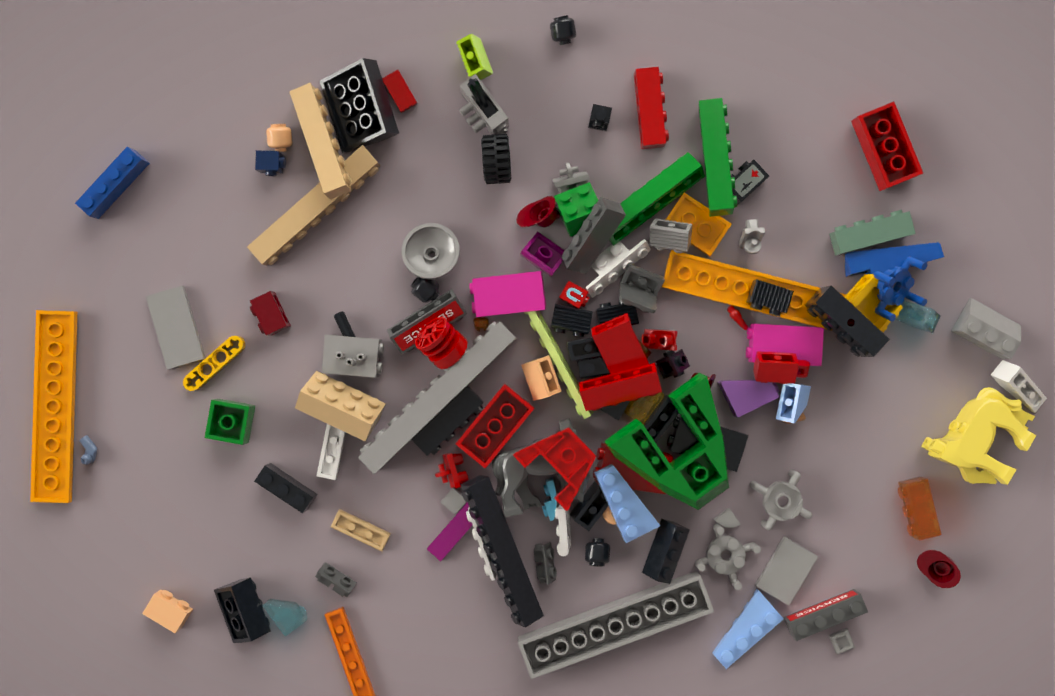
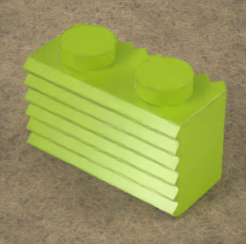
[456,34,493,80]

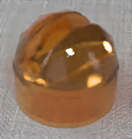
[473,317,489,332]

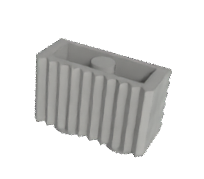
[649,218,692,253]

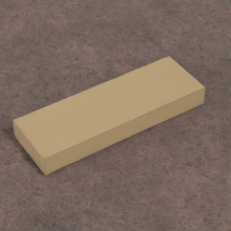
[331,509,391,551]

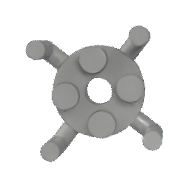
[749,470,812,531]
[695,524,761,590]

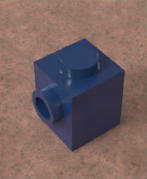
[255,150,286,176]

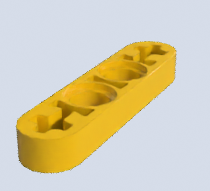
[183,336,245,391]

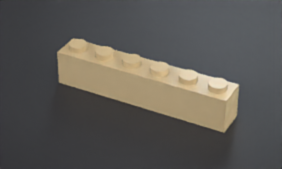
[289,83,352,200]

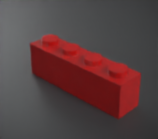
[634,67,669,149]
[579,363,662,411]

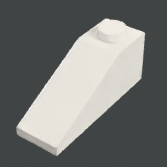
[991,360,1047,413]

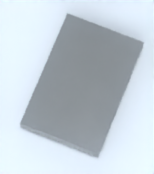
[755,536,818,606]

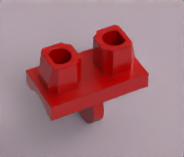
[642,329,678,351]
[435,453,469,488]

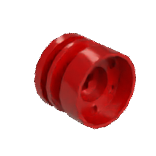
[415,317,468,369]

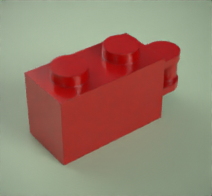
[753,351,810,384]

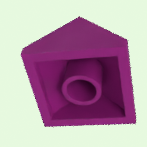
[520,231,565,277]

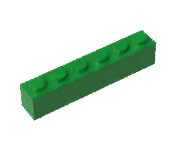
[699,98,737,217]
[609,152,705,246]

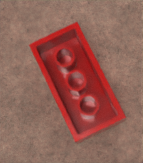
[851,101,923,191]
[456,383,535,469]

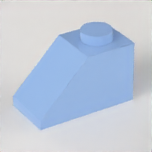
[776,383,811,423]

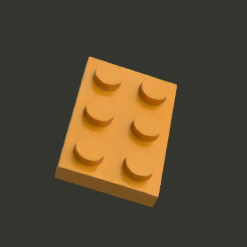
[665,192,732,257]

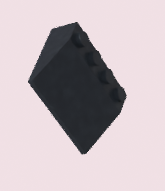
[320,58,399,153]

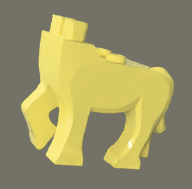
[921,387,1036,485]

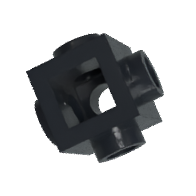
[655,349,690,379]

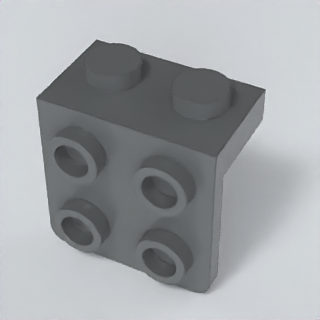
[619,264,665,313]

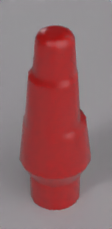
[727,305,749,330]

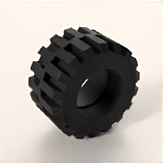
[481,134,512,184]

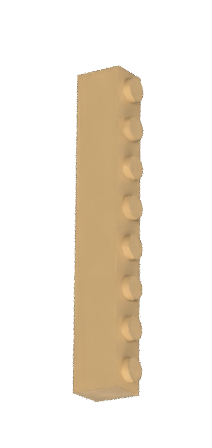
[247,145,381,266]

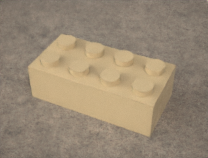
[295,371,386,442]

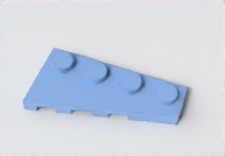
[594,464,660,543]
[712,589,784,669]

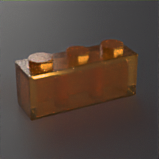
[898,476,942,541]

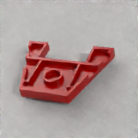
[513,427,596,511]

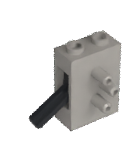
[459,74,509,135]
[322,311,384,378]

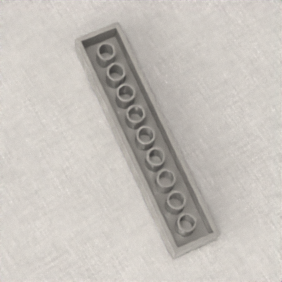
[358,321,516,474]
[518,571,714,679]

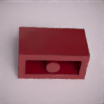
[250,291,291,336]

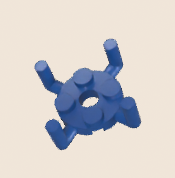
[874,256,927,322]

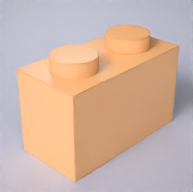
[521,355,562,401]
[142,590,193,633]

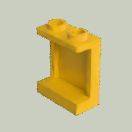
[845,274,903,332]

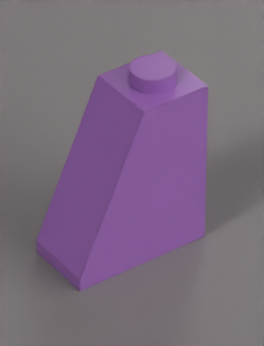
[717,380,779,418]

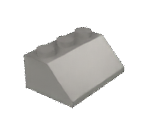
[951,298,1021,359]

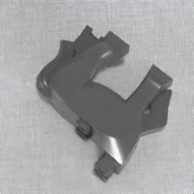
[492,418,590,517]

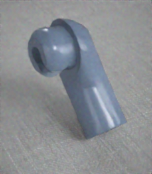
[79,435,97,465]

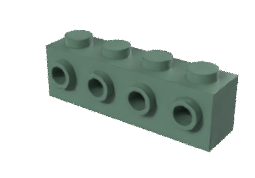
[829,210,916,256]

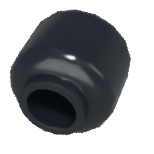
[550,15,576,45]
[411,277,440,303]
[585,538,610,567]

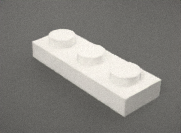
[317,424,346,480]

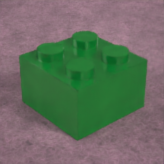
[554,182,598,237]
[204,399,256,445]

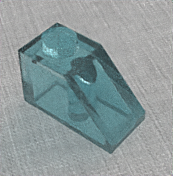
[895,301,941,333]
[262,599,308,636]

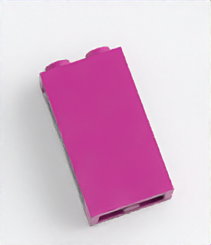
[470,271,547,317]
[746,324,824,366]

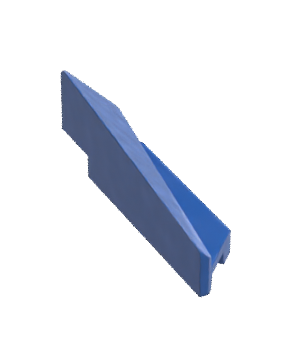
[845,242,944,277]

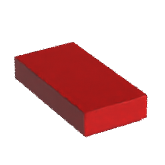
[382,70,418,113]

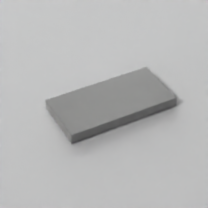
[146,286,205,370]

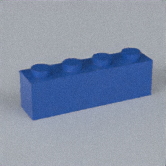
[75,146,150,219]

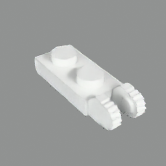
[555,504,571,557]

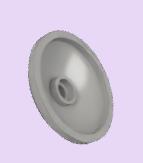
[402,223,460,279]

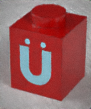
[559,280,590,309]

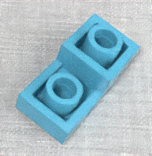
[542,477,557,521]

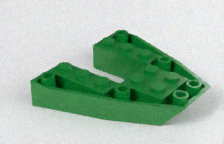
[604,373,729,510]

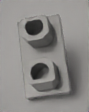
[553,162,590,194]
[739,219,765,254]

